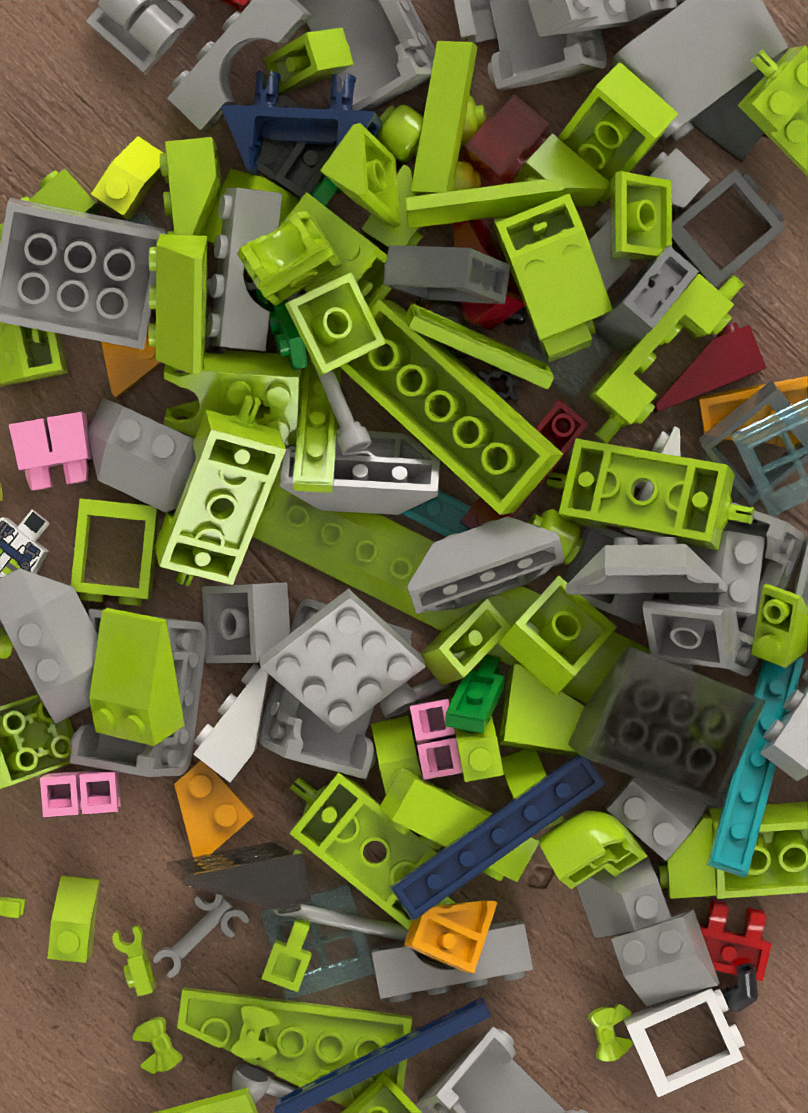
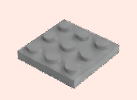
[259,588,426,734]

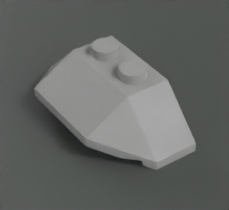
[88,398,196,513]
[280,430,440,515]
[407,516,565,614]
[566,537,727,595]
[0,568,98,724]

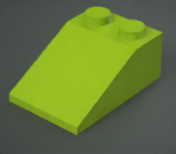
[558,62,679,204]
[89,608,185,746]

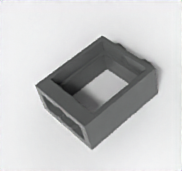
[672,169,786,288]
[383,245,510,304]
[595,246,699,353]
[699,380,808,506]

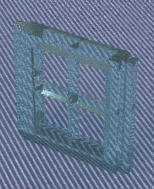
[731,398,808,517]
[261,884,375,1000]

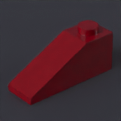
[454,219,525,330]
[653,322,767,414]

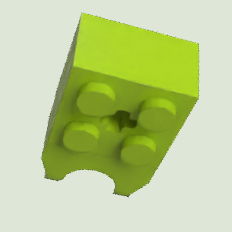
[237,211,342,306]
[164,350,302,445]

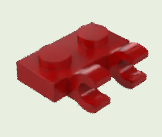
[699,898,772,981]

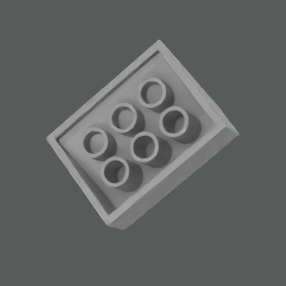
[0,198,166,350]

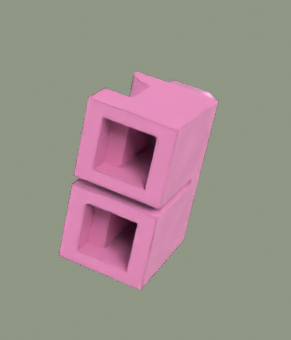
[9,412,93,491]
[410,698,462,780]
[40,769,121,817]

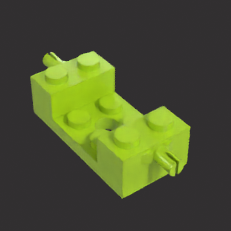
[738,45,808,177]
[586,274,744,444]
[155,395,286,586]
[547,438,754,551]
[289,772,455,930]

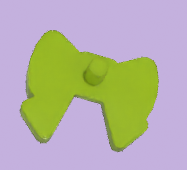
[231,1004,280,1061]
[588,1004,633,1062]
[132,1017,183,1074]

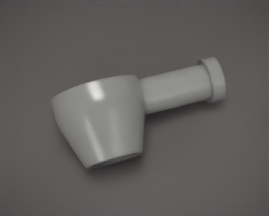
[380,677,451,718]
[232,1064,300,1105]

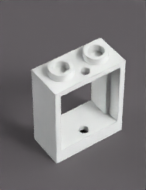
[624,987,745,1097]

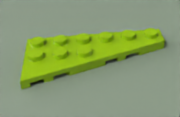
[177,987,412,1108]

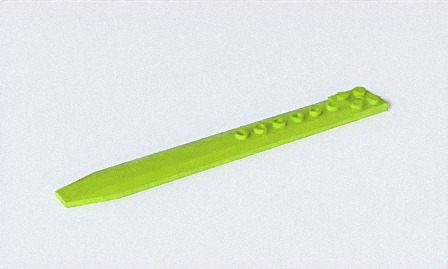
[187,435,736,748]

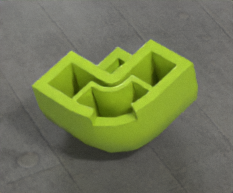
[539,810,648,889]

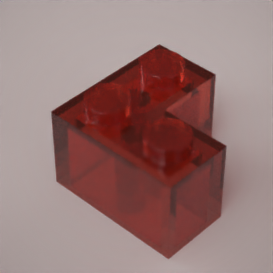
[463,94,550,186]

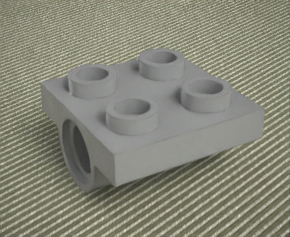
[86,0,196,75]

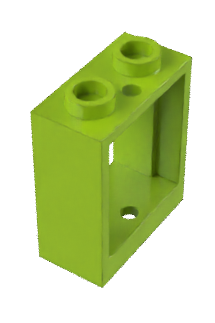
[71,498,161,606]

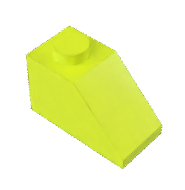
[91,136,163,221]

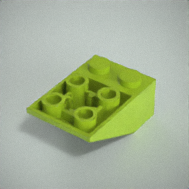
[160,137,222,236]
[284,192,392,310]
[495,193,613,341]
[0,322,69,387]
[0,694,74,789]

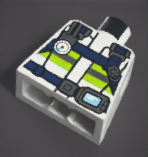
[0,509,50,578]

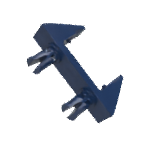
[222,70,382,176]

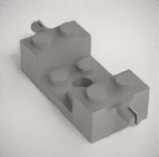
[528,0,678,37]

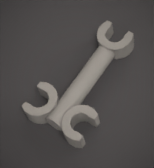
[153,880,250,978]

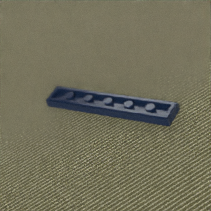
[390,752,606,921]
[274,997,491,1113]

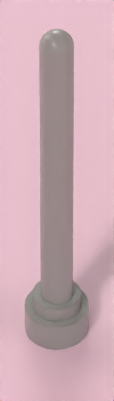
[288,291,372,455]
[273,900,409,941]

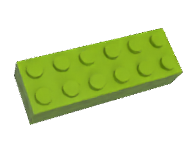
[339,299,563,515]

